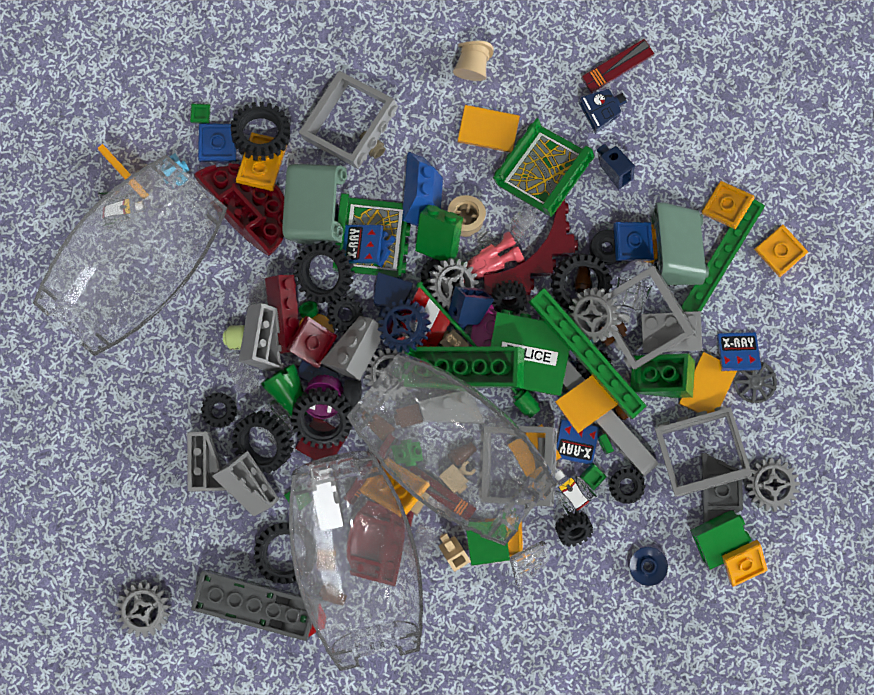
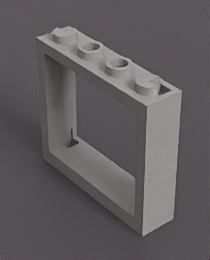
[299,71,398,169]
[597,266,696,370]
[655,406,752,498]
[479,425,557,507]

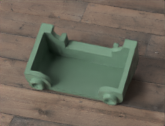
[282,164,347,245]
[650,202,709,285]

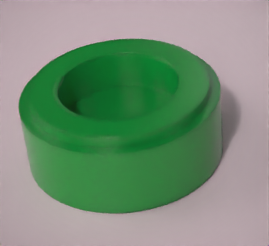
[299,301,319,318]

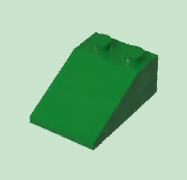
[630,354,695,398]

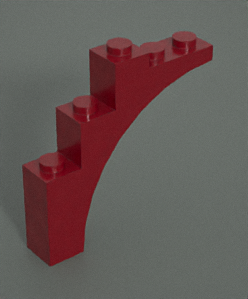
[483,199,578,295]

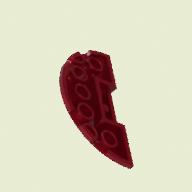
[194,163,285,256]

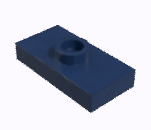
[297,360,339,382]

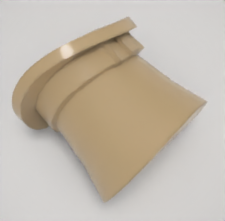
[453,41,494,81]
[448,195,486,237]

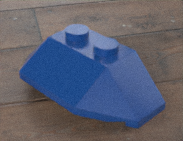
[402,152,443,226]

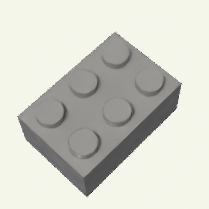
[641,311,702,353]

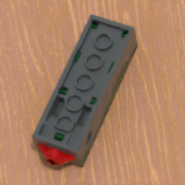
[191,570,325,641]

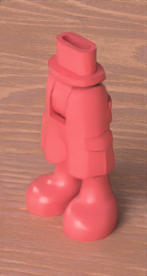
[463,231,525,283]

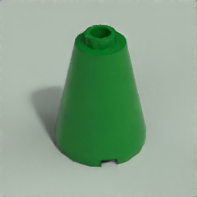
[260,364,308,416]

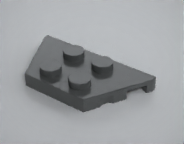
[701,453,743,523]

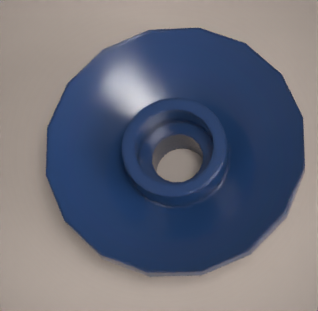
[629,547,668,586]

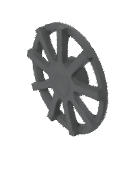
[734,361,777,403]

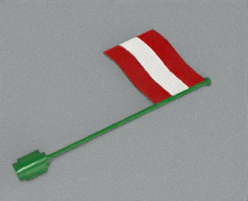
[397,282,541,418]

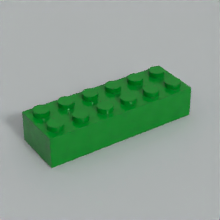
[404,347,525,388]

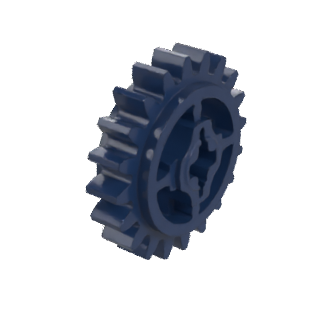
[378,299,431,353]

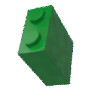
[415,205,463,262]
[690,510,752,570]

